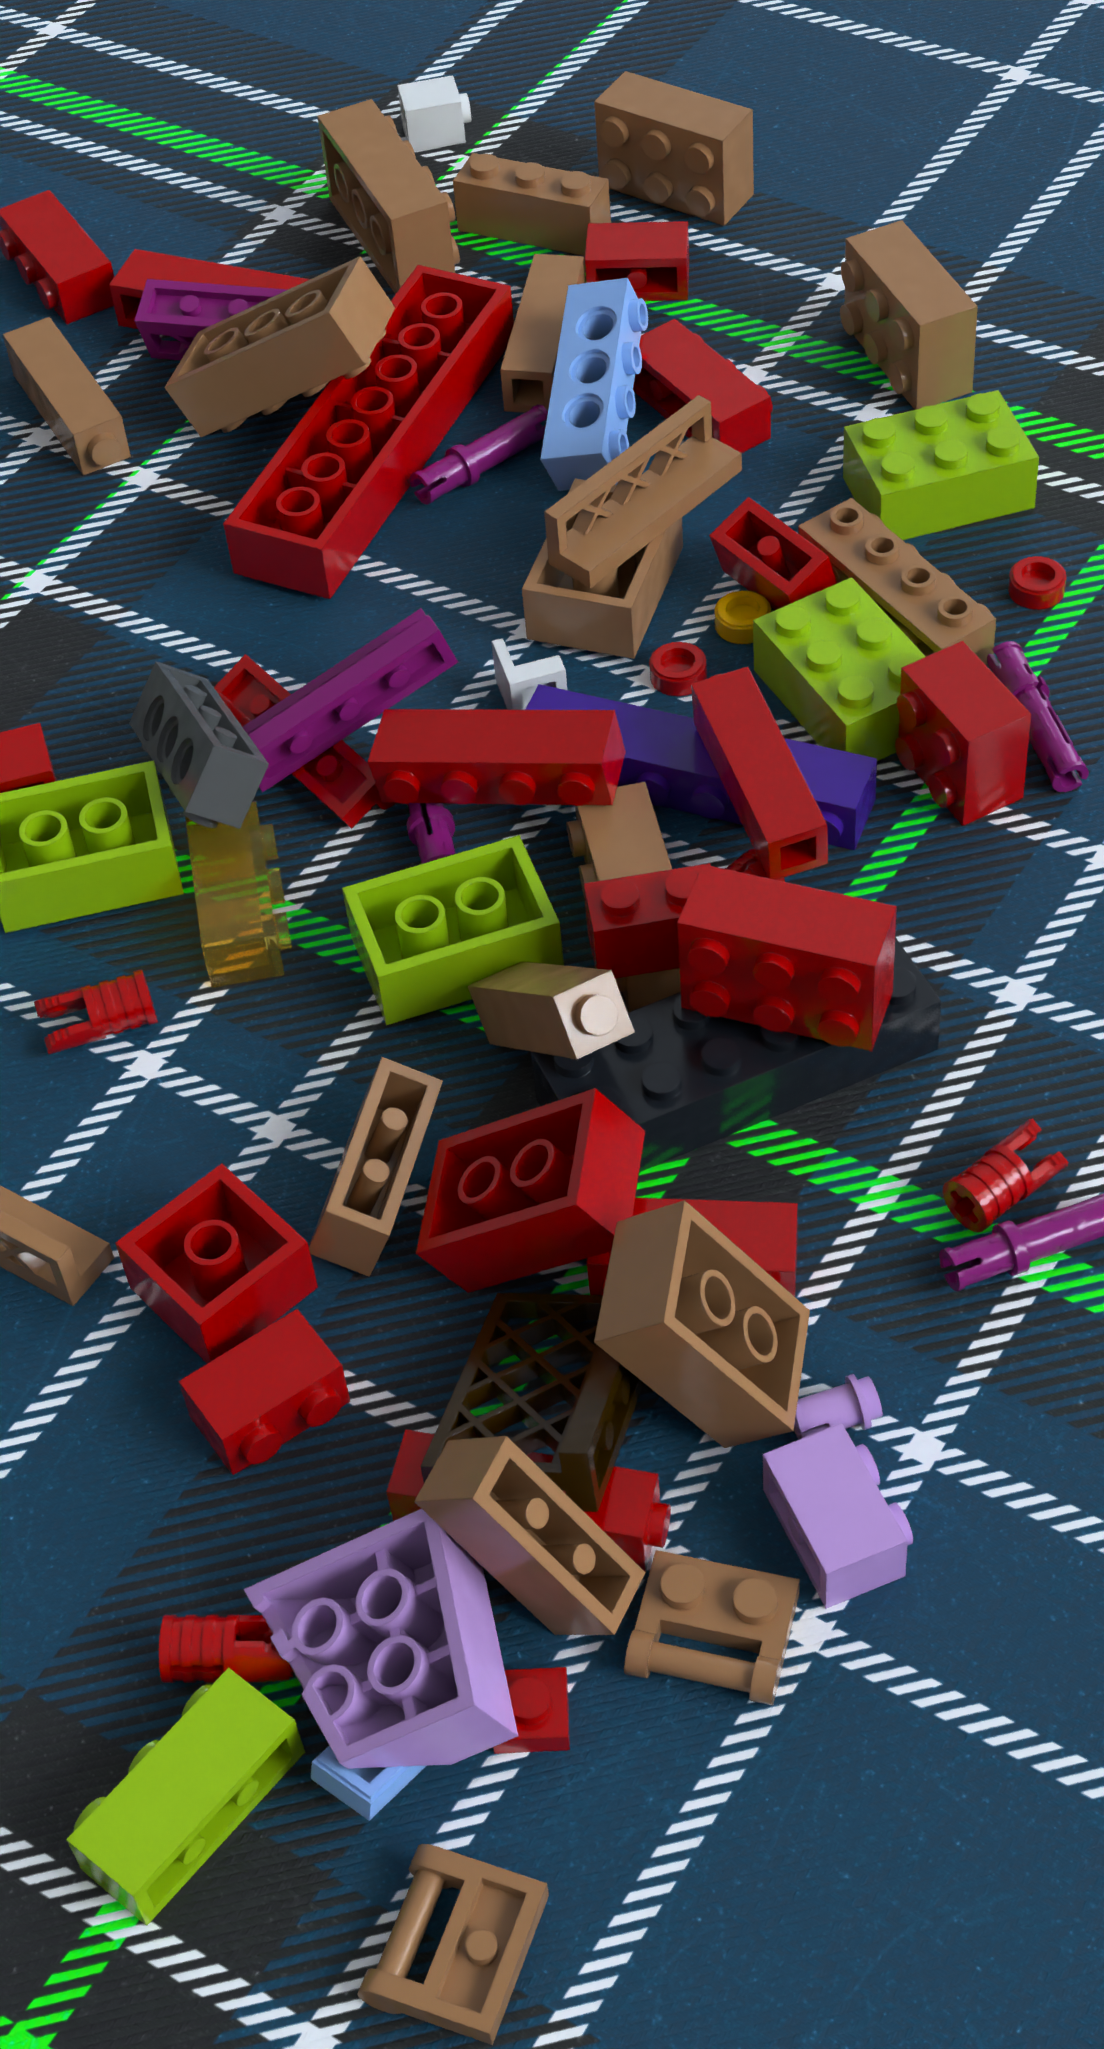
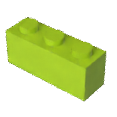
[66,1668,305,1926]

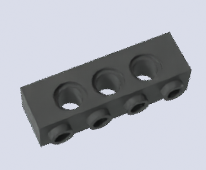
[129,661,269,829]

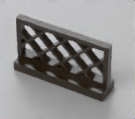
[420,1293,644,1512]

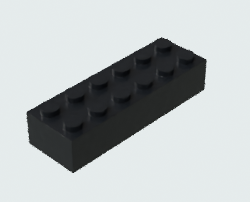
[531,937,941,1172]

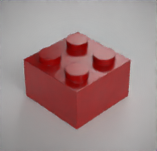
[895,641,1031,826]
[115,1163,318,1364]

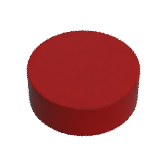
[1008,556,1066,610]
[649,642,707,696]

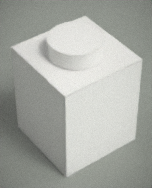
[397,75,472,152]

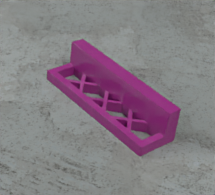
[134,279,288,360]
[243,608,458,792]

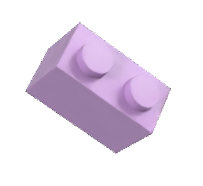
[763,1423,913,1609]

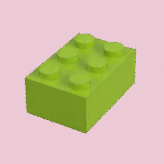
[843,390,1039,540]
[753,577,926,761]
[0,760,184,933]
[342,835,564,1025]

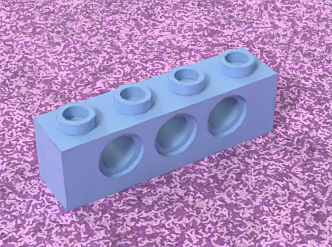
[540,278,648,491]

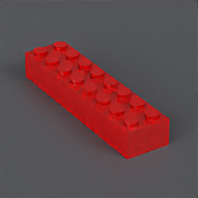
[223,265,514,599]

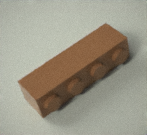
[566,782,681,1013]

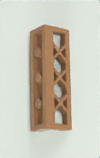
[544,395,742,589]
[0,1185,114,1306]

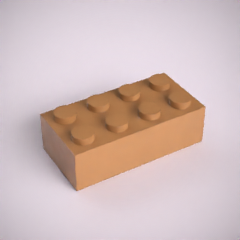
[317,99,460,294]
[164,256,395,437]

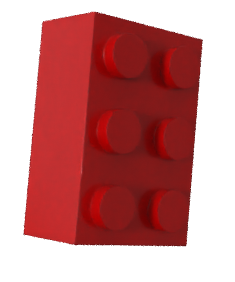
[677,864,897,1051]
[416,1088,645,1293]

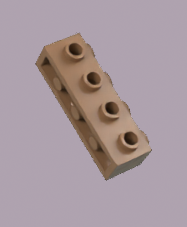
[798,498,996,665]

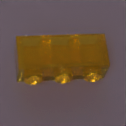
[185,801,292,988]

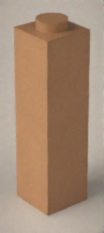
[500,254,586,413]
[3,317,131,476]
[468,961,635,1059]

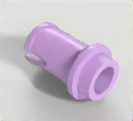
[794,1374,883,1440]

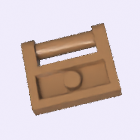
[624,1550,800,1705]
[357,1844,549,2045]

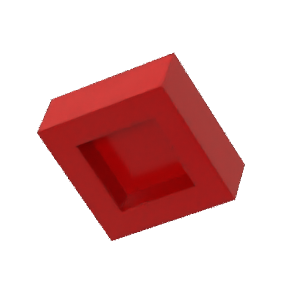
[493,1667,570,1754]

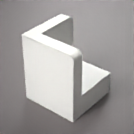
[491,638,567,710]

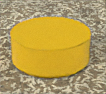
[714,591,771,644]

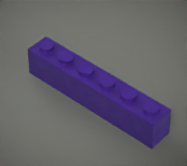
[525,684,877,850]

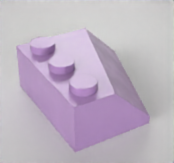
[244,1509,518,1769]

